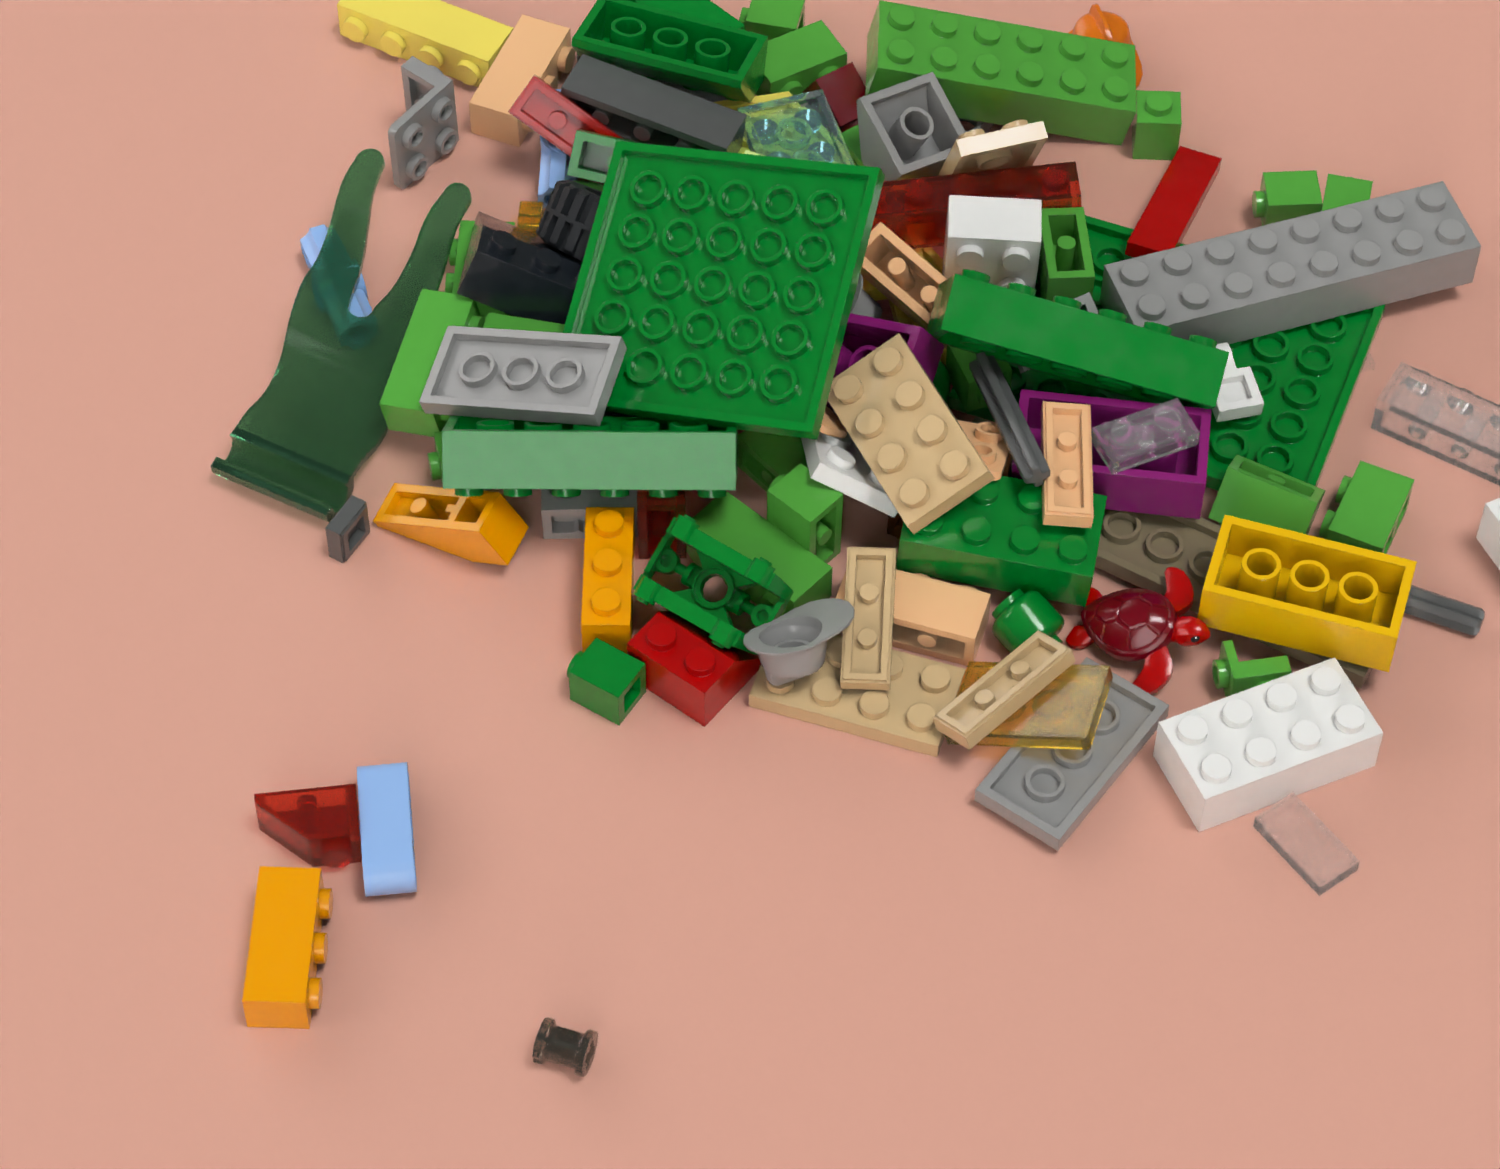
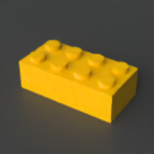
[1197,514,1417,672]

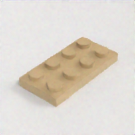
[828,333,995,534]
[749,635,966,757]

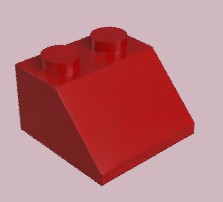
[627,610,761,727]

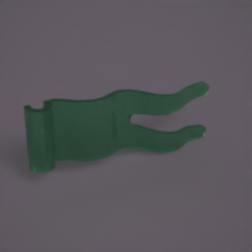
[211,149,472,523]

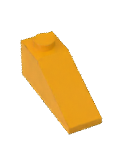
[373,483,529,566]

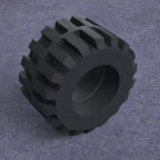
[536,180,602,261]

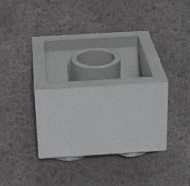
[856,72,965,198]

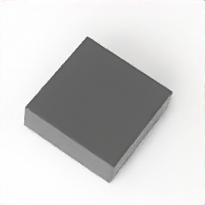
[325,495,370,563]

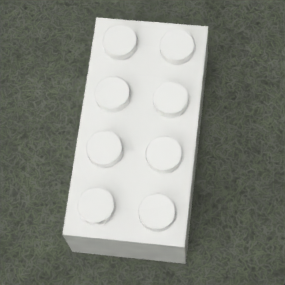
[1153,657,1383,832]

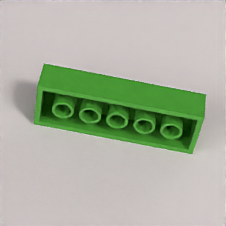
[865,0,1136,146]

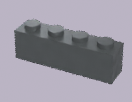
[561,54,747,153]

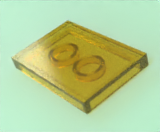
[945,661,1113,750]

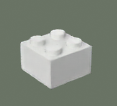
[942,195,1042,289]

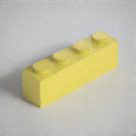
[337,0,514,87]

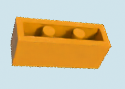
[581,507,635,653]
[242,866,333,1029]

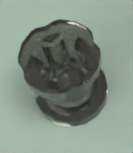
[532,1017,598,1077]

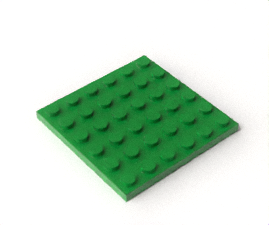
[563,141,885,440]

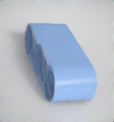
[357,762,417,897]

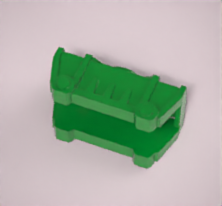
[633,514,794,655]

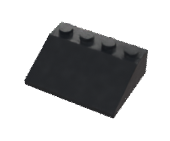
[457,211,583,324]

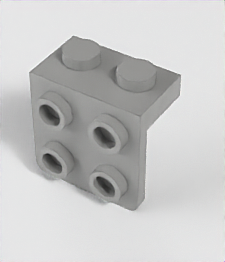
[388,56,459,189]

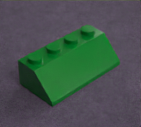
[572,0,768,103]

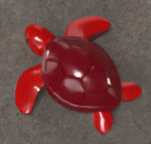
[1066,567,1211,695]

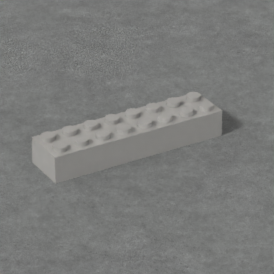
[1100,181,1481,344]

